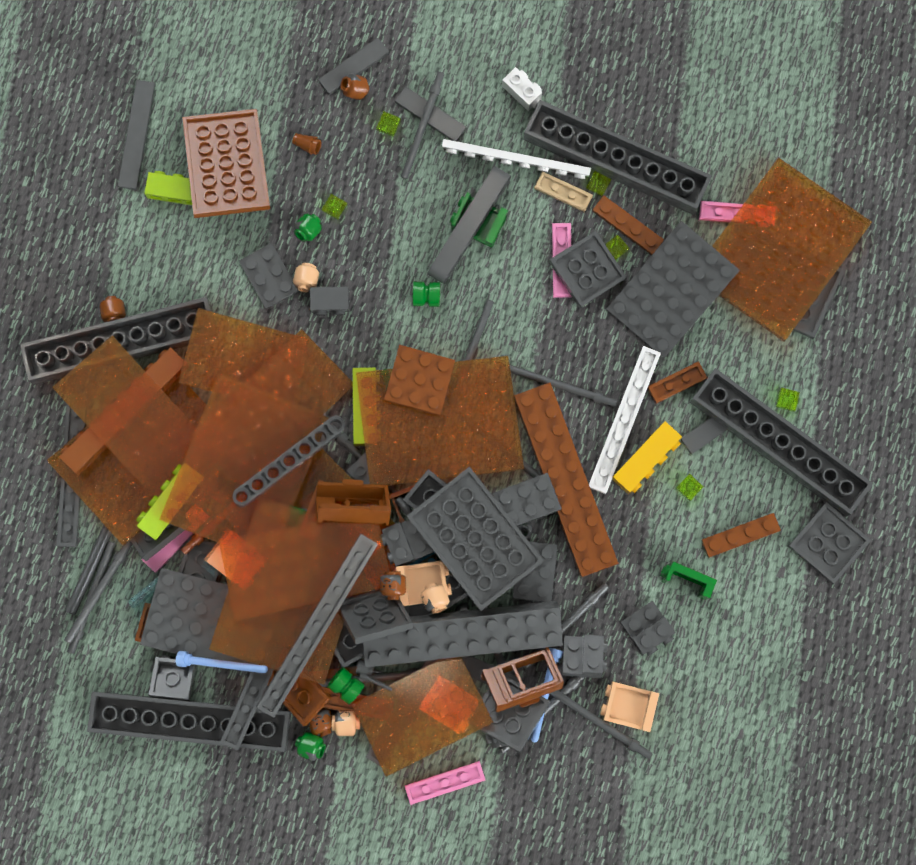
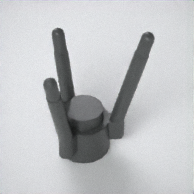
[356,659,402,691]

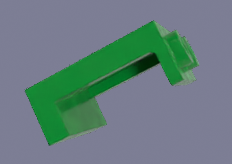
[449,192,508,248]
[660,561,717,600]

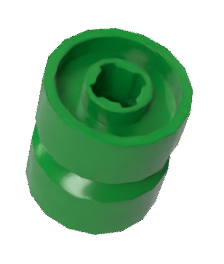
[413,281,440,307]
[327,667,365,705]

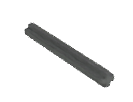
[65,523,114,615]

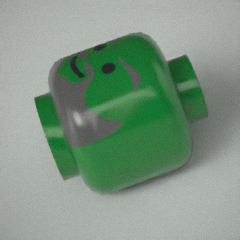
[294,214,322,242]
[295,732,326,761]

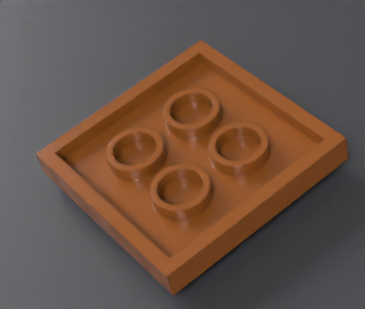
[384,344,455,416]

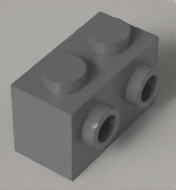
[310,287,350,316]

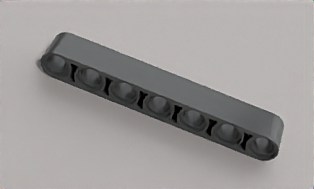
[428,166,511,284]
[233,416,345,508]

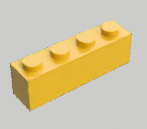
[612,421,682,494]

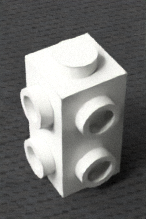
[502,67,542,111]

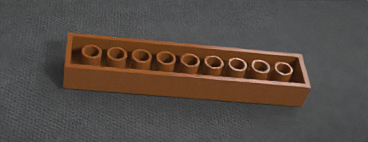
[514,383,619,578]

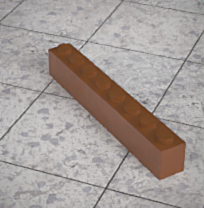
[59,347,189,476]

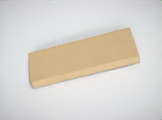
[534,171,593,212]

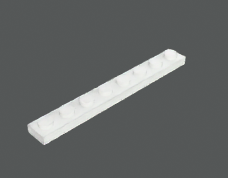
[442,139,591,179]
[589,346,661,494]

